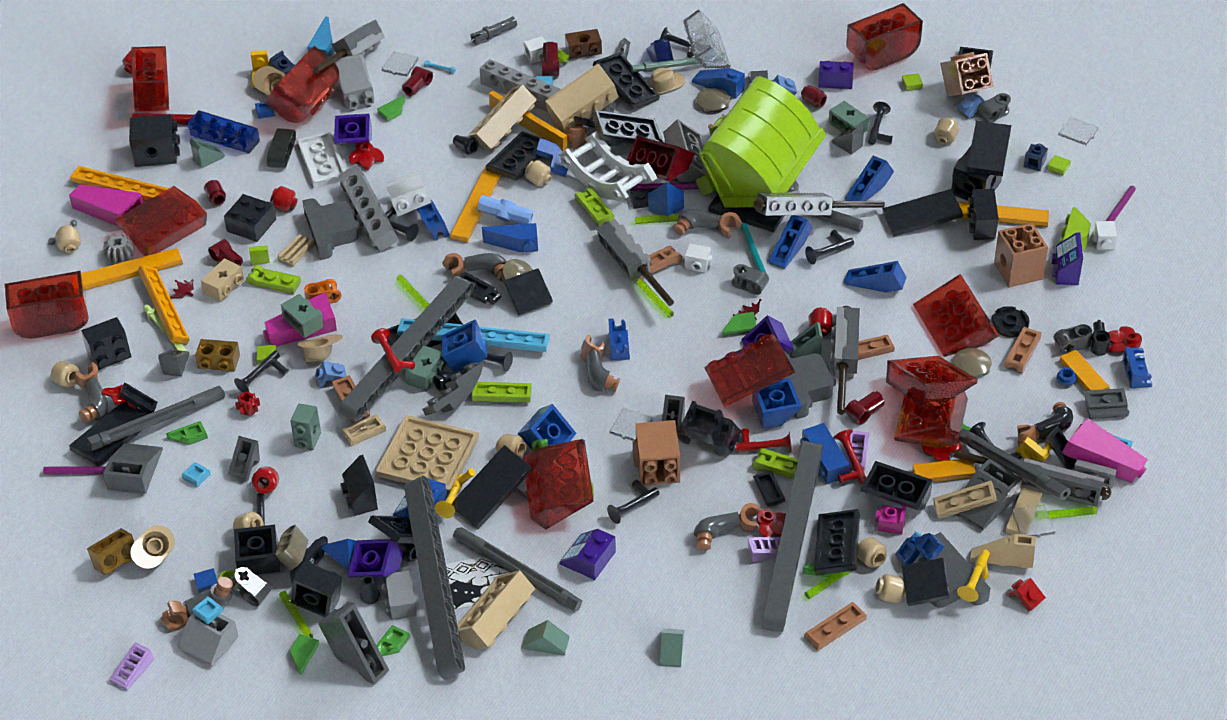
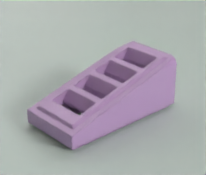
[846,431,869,470]
[748,537,781,563]
[110,642,154,690]

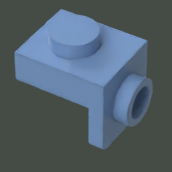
[772,75,797,96]
[956,93,984,119]
[315,361,347,387]

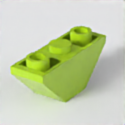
[1059,207,1091,250]

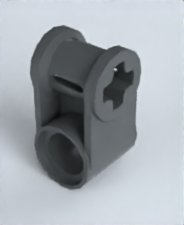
[977,93,1011,123]
[732,264,769,295]
[1053,324,1092,354]
[230,567,271,607]

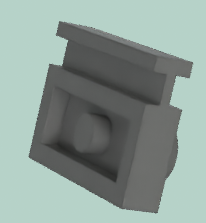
[1084,388,1130,419]

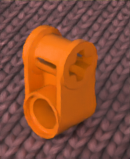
[304,279,342,303]

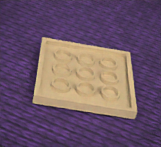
[376,415,479,494]

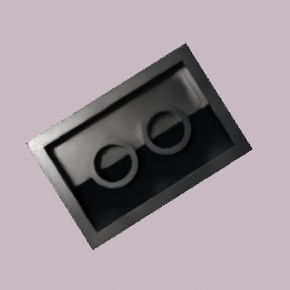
[861,461,933,511]

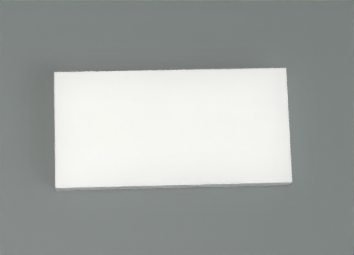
[297,132,345,188]

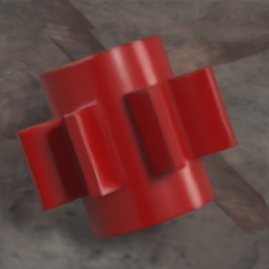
[235,392,260,416]

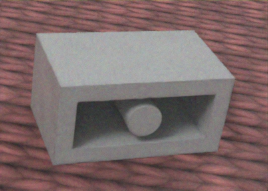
[382,570,417,620]

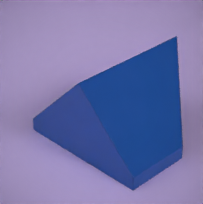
[648,182,684,216]
[321,539,357,570]

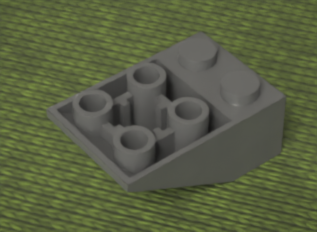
[103,443,163,494]
[958,458,1022,530]

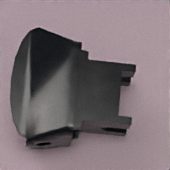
[678,400,742,457]

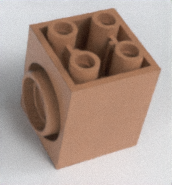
[940,52,994,96]
[994,223,1048,287]
[632,420,680,485]

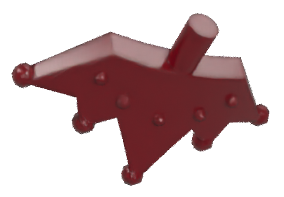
[170,279,194,299]
[733,299,762,321]

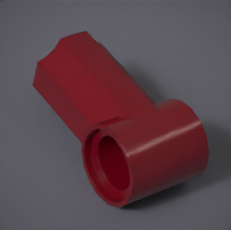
[542,42,559,76]
[402,66,433,97]
[208,239,243,266]
[845,391,885,425]

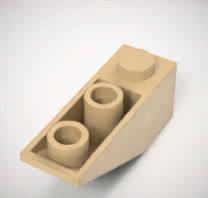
[970,534,1036,569]

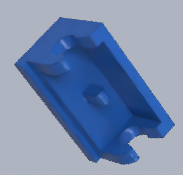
[417,200,450,240]
[608,318,630,360]
[1122,347,1153,388]

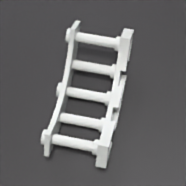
[558,131,657,200]

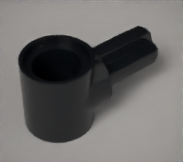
[1091,320,1111,356]

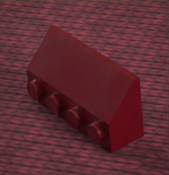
[627,135,694,181]

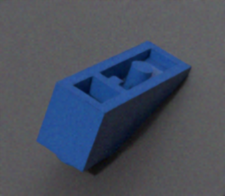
[692,68,745,99]
[844,155,894,201]
[768,215,812,269]
[482,223,538,252]
[844,261,907,292]

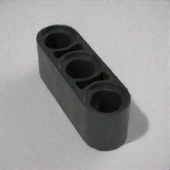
[267,128,296,168]

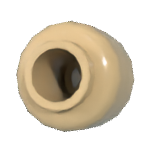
[934,117,959,144]
[525,160,552,187]
[55,225,81,253]
[51,361,80,388]
[496,434,526,457]
[233,512,264,530]
[857,537,887,568]
[875,574,906,603]

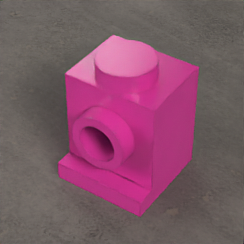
[875,505,906,535]

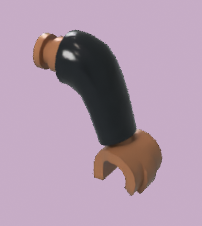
[1017,402,1073,446]

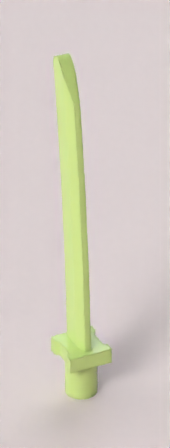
[143,305,186,351]

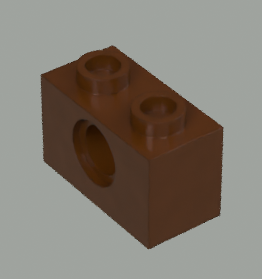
[565,29,602,59]

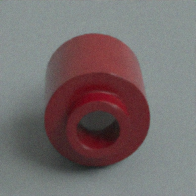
[801,85,827,107]
[204,180,226,206]

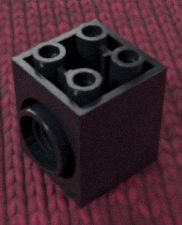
[129,114,180,167]
[951,146,1002,201]

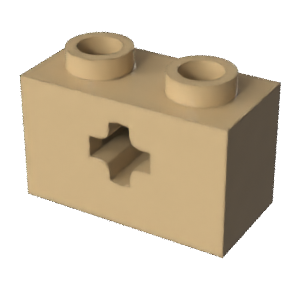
[201,259,244,302]

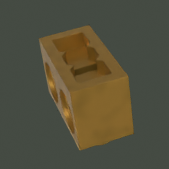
[195,339,240,371]
[87,528,134,575]

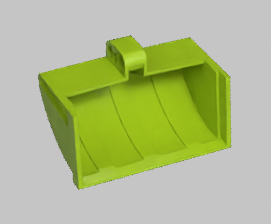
[699,76,826,208]

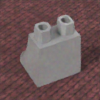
[331,54,374,109]

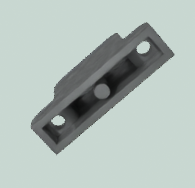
[302,198,360,260]
[770,350,836,419]
[914,532,991,608]
[319,602,389,684]

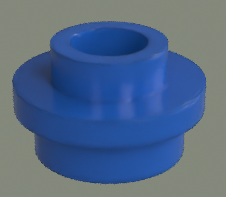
[1056,368,1076,386]

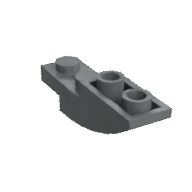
[422,362,484,416]

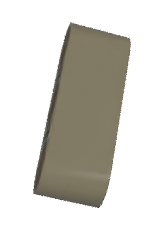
[275,525,308,571]

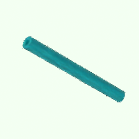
[740,223,767,274]

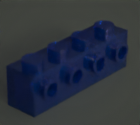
[188,110,260,154]

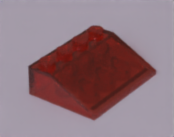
[115,186,207,256]
[913,274,1000,357]
[704,334,795,407]
[886,356,978,409]
[893,380,968,448]
[523,439,594,530]

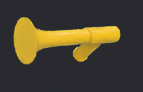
[435,468,476,518]
[957,549,990,602]

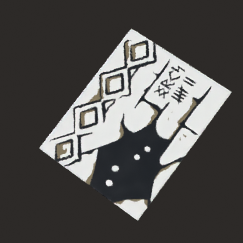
[446,552,510,609]

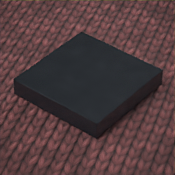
[504,268,553,315]
[902,558,950,606]

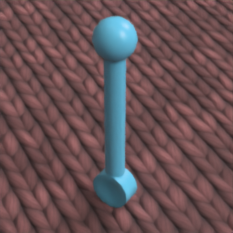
[424,60,456,73]

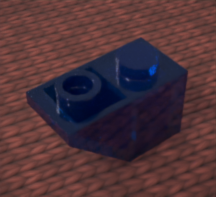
[646,39,674,63]

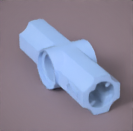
[477,195,534,224]

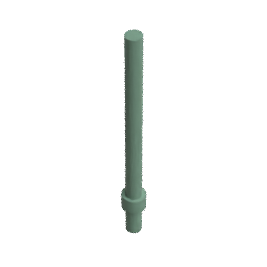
[630,54,726,72]

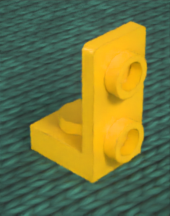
[250,50,269,88]
[1015,437,1052,462]

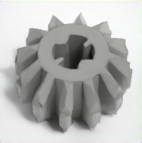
[103,234,135,264]

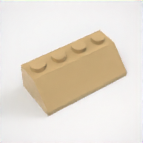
[545,64,619,134]
[467,85,537,150]
[457,570,535,649]

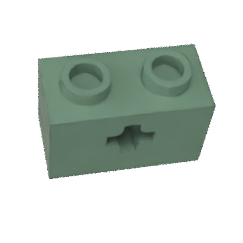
[829,101,869,133]
[281,294,323,338]
[405,345,446,391]
[290,403,321,450]

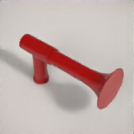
[371,328,415,373]
[736,428,792,452]
[833,429,866,485]

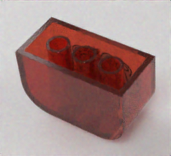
[846,3,923,71]
[131,46,169,112]
[265,46,339,123]
[4,271,89,339]

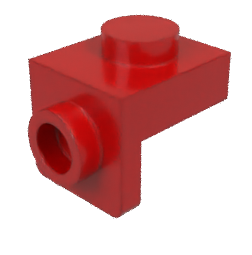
[1008,578,1046,611]

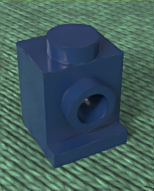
[268,51,295,79]
[1024,143,1048,172]

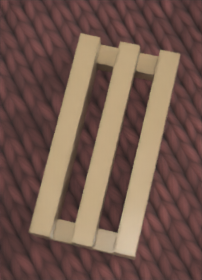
[278,234,315,266]
[342,414,386,446]

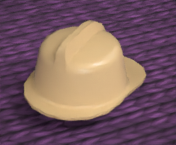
[253,66,289,97]
[647,68,685,94]
[297,334,343,363]
[130,525,175,569]

